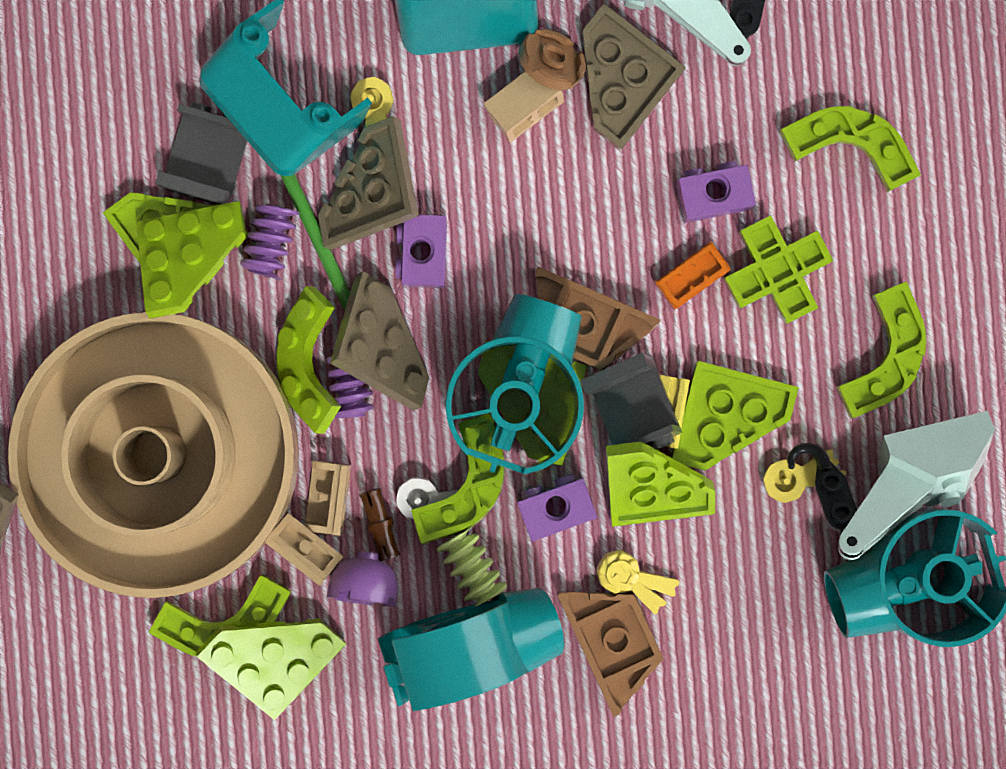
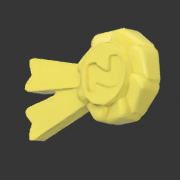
[350,77,394,127]
[762,449,846,503]
[596,550,680,614]

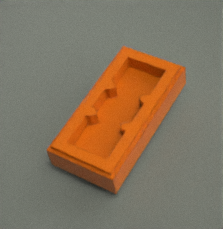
[654,241,731,311]

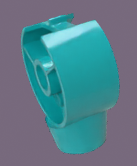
[446,293,584,474]
[824,507,1006,647]
[377,588,564,711]

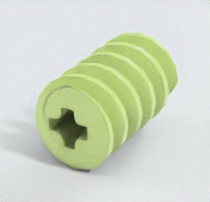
[436,528,507,607]

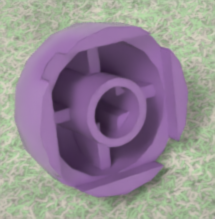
[326,551,398,607]

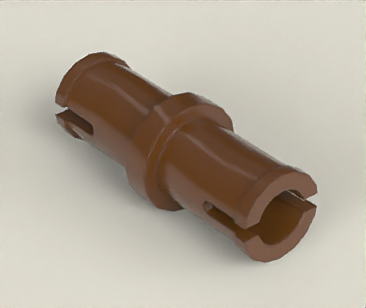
[359,488,400,561]

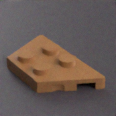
[536,266,660,371]
[557,591,664,717]

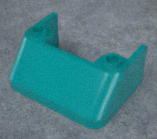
[199,0,372,176]

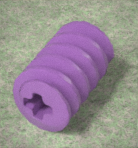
[240,204,300,280]
[326,348,374,419]

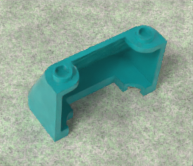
[395,0,538,55]

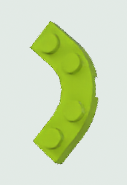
[779,106,921,192]
[836,281,926,419]
[277,286,341,434]
[411,413,505,545]
[148,574,292,657]

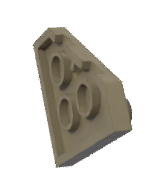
[582,4,686,151]
[318,116,419,250]
[330,271,429,411]

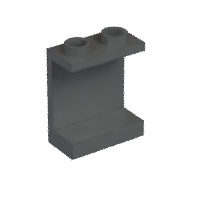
[155,102,248,205]
[580,352,683,449]

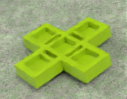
[723,215,834,324]

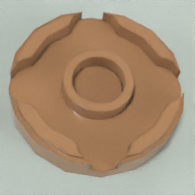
[518,29,586,91]

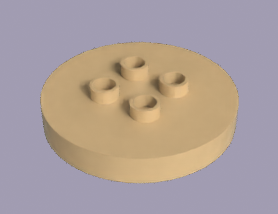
[8,312,299,598]

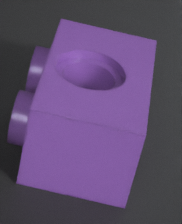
[675,161,756,223]
[396,215,447,288]
[517,473,598,542]

